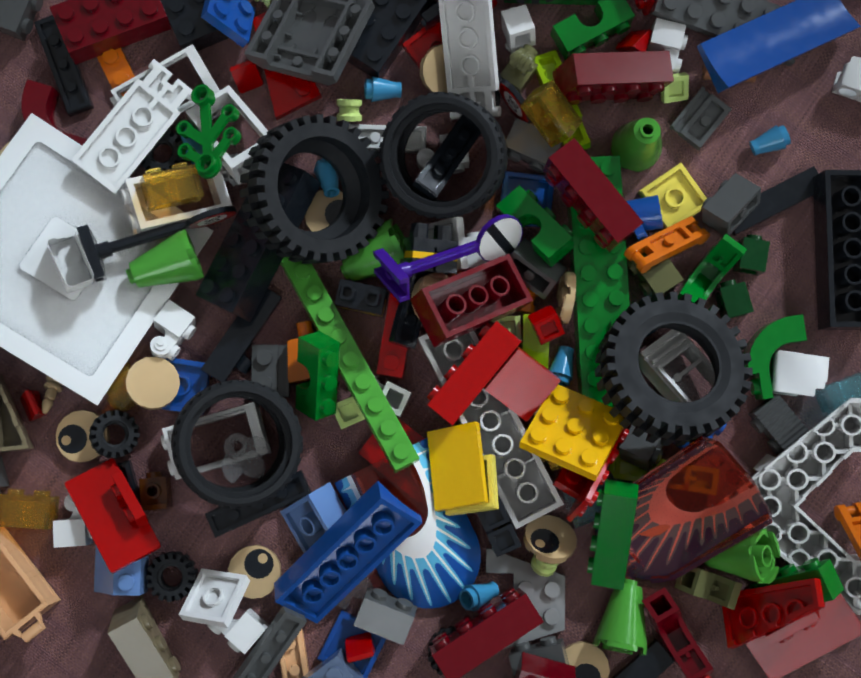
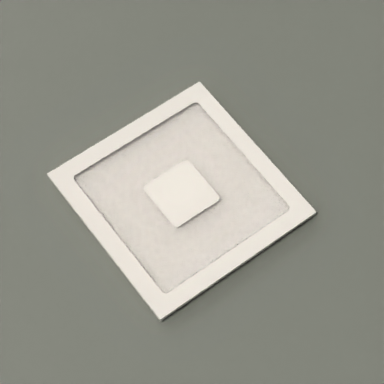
[0,113,213,406]

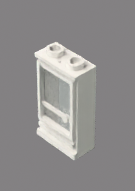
[638,329,715,403]

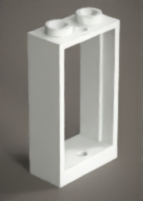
[110,44,220,113]
[185,85,268,185]
[120,164,232,234]
[161,402,272,480]

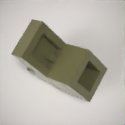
[674,565,742,610]

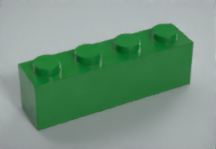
[587,479,639,590]

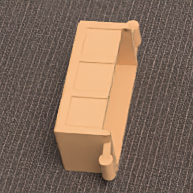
[0,521,61,643]

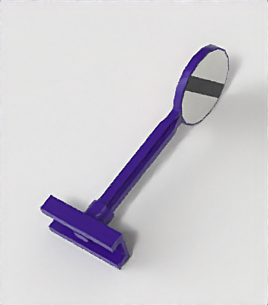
[373,214,523,303]

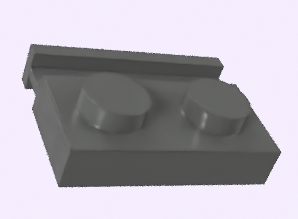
[669,86,732,150]
[251,345,290,397]

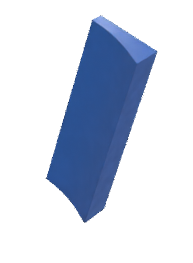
[697,0,861,93]
[274,481,422,624]

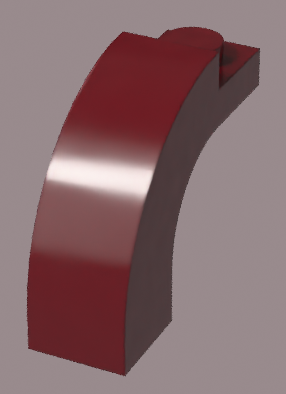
[21,79,87,146]
[642,587,714,678]

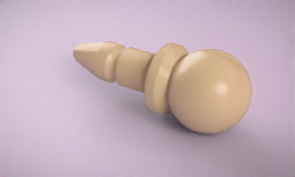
[42,375,63,414]

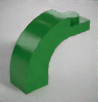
[677,233,747,303]
[743,314,807,400]

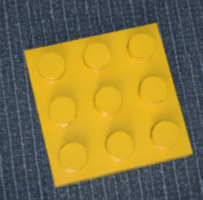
[519,384,624,481]

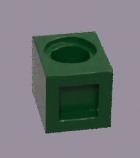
[733,234,770,276]
[713,279,754,319]

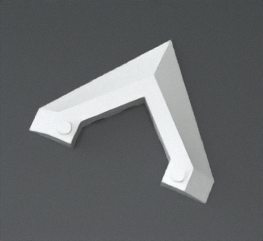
[715,398,861,615]

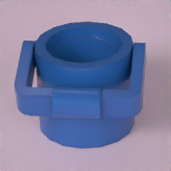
[626,195,664,241]

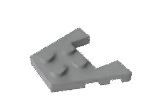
[485,548,565,650]

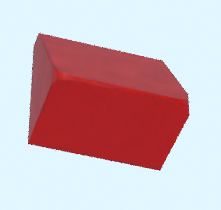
[615,29,652,52]
[229,60,263,93]
[528,305,565,345]
[20,390,48,421]
[345,632,375,663]

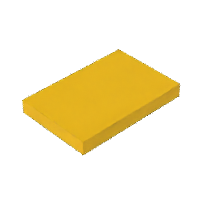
[427,421,489,512]

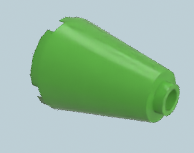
[611,118,662,172]
[340,219,406,282]
[126,229,204,288]
[701,528,780,584]
[593,579,647,656]

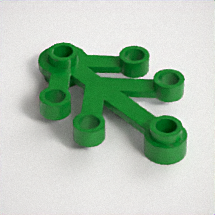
[176,84,241,179]

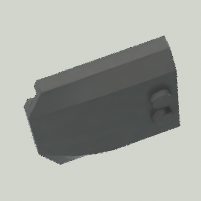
[244,0,375,86]

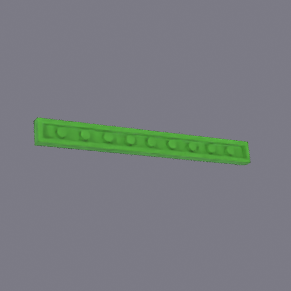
[280,257,420,473]

